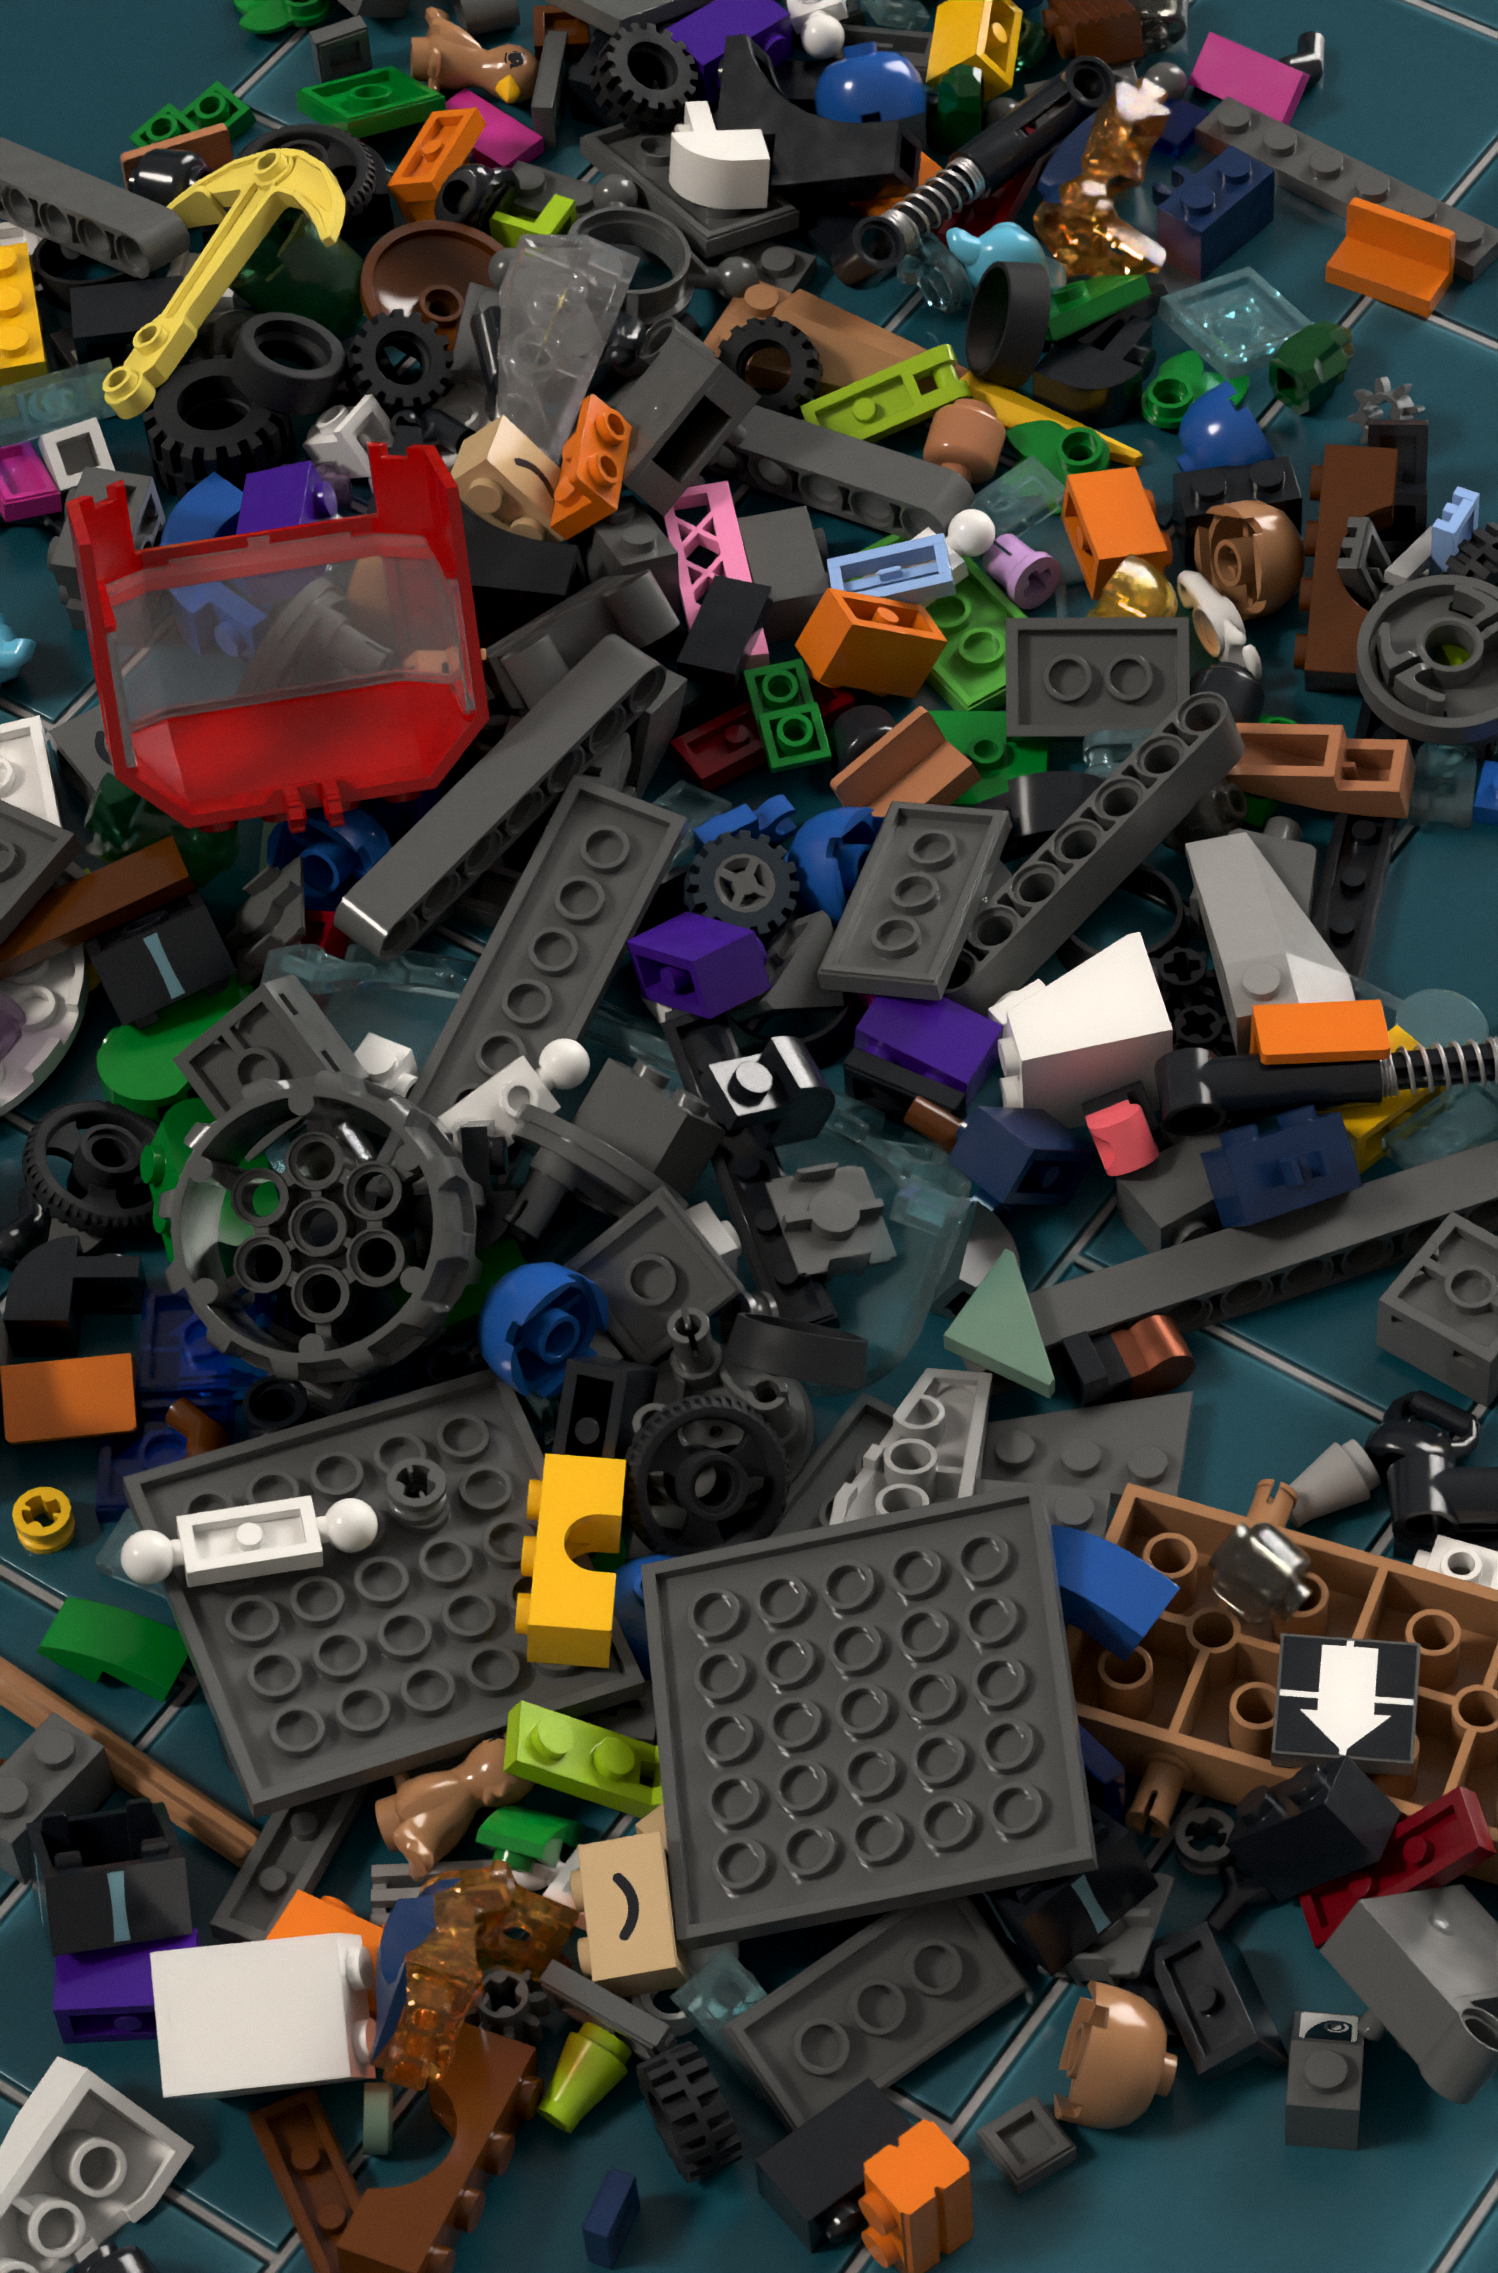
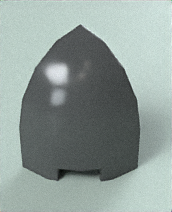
[925,1201,1020,1319]

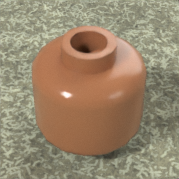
[923,398,1006,486]

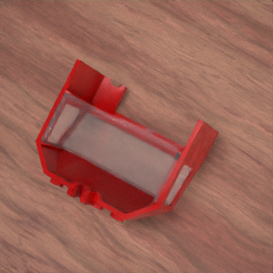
[66,442,490,834]

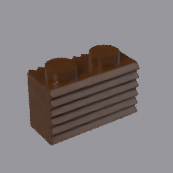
[1041,0,1144,67]

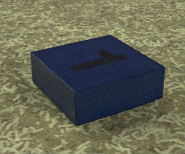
[582,2167,641,2270]

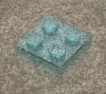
[1157,266,1313,380]

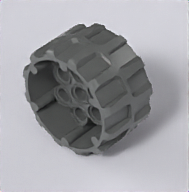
[157,1070,486,1383]

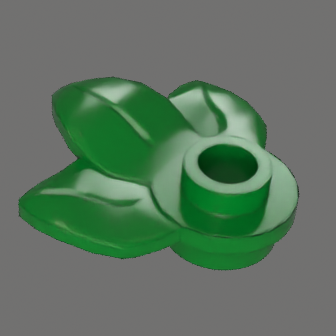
[232,0,332,34]
[1141,350,1249,429]
[999,420,1110,517]

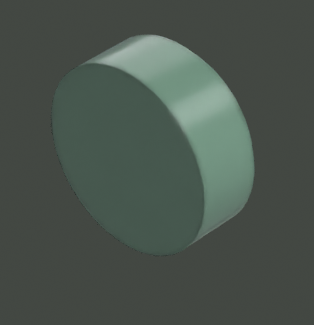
[363,2082,393,2155]

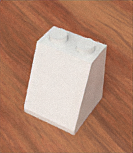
[998,932,1173,1129]
[150,1933,381,2099]

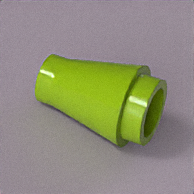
[536,2022,632,2134]

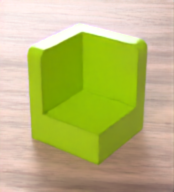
[489,194,577,260]

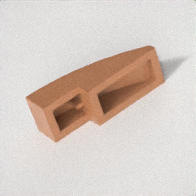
[1219,723,1416,819]

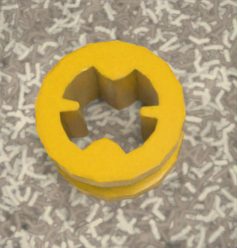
[12,1487,76,1554]

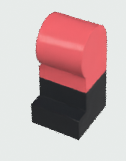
[1081,1080,1163,1176]

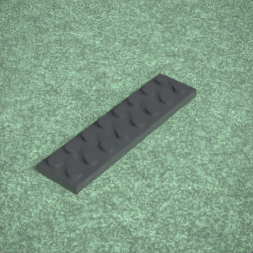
[365,774,688,1220]

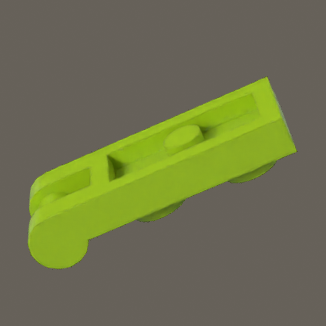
[800,344,973,443]
[503,1700,663,1819]

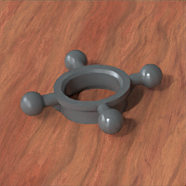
[488,174,760,378]

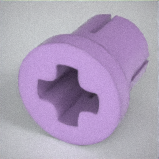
[982,534,1061,609]

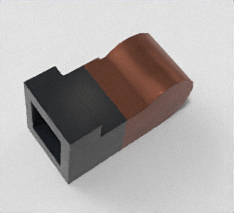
[1062,1315,1196,1408]

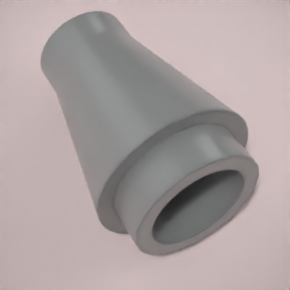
[1289,1439,1381,1528]

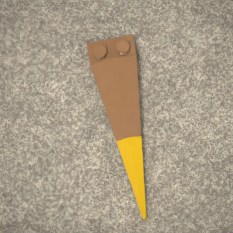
[703,280,1143,467]

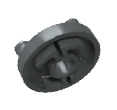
[1355,575,1498,761]

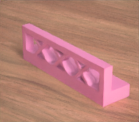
[662,481,770,670]

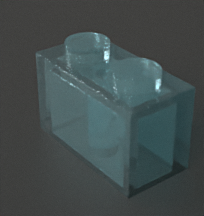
[0,357,117,448]

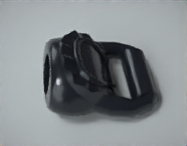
[434,163,521,236]
[1364,1390,1481,1480]

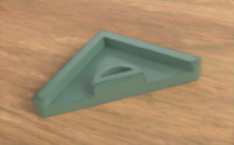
[943,1248,1055,1399]

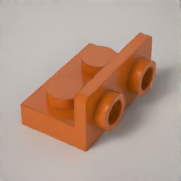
[550,394,632,540]

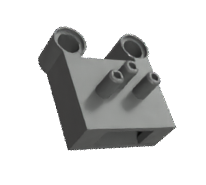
[564,316,762,516]
[482,569,680,710]
[1320,1884,1498,2104]

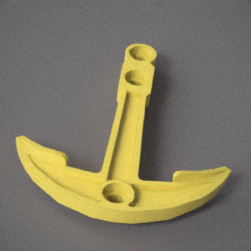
[102,148,345,419]

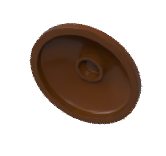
[359,220,505,359]

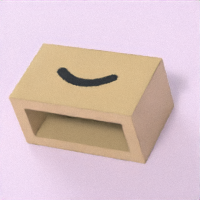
[451,415,565,543]
[570,1831,691,1998]

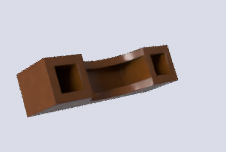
[1294,444,1398,695]
[336,2020,544,2273]

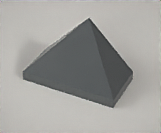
[728,910,844,1022]

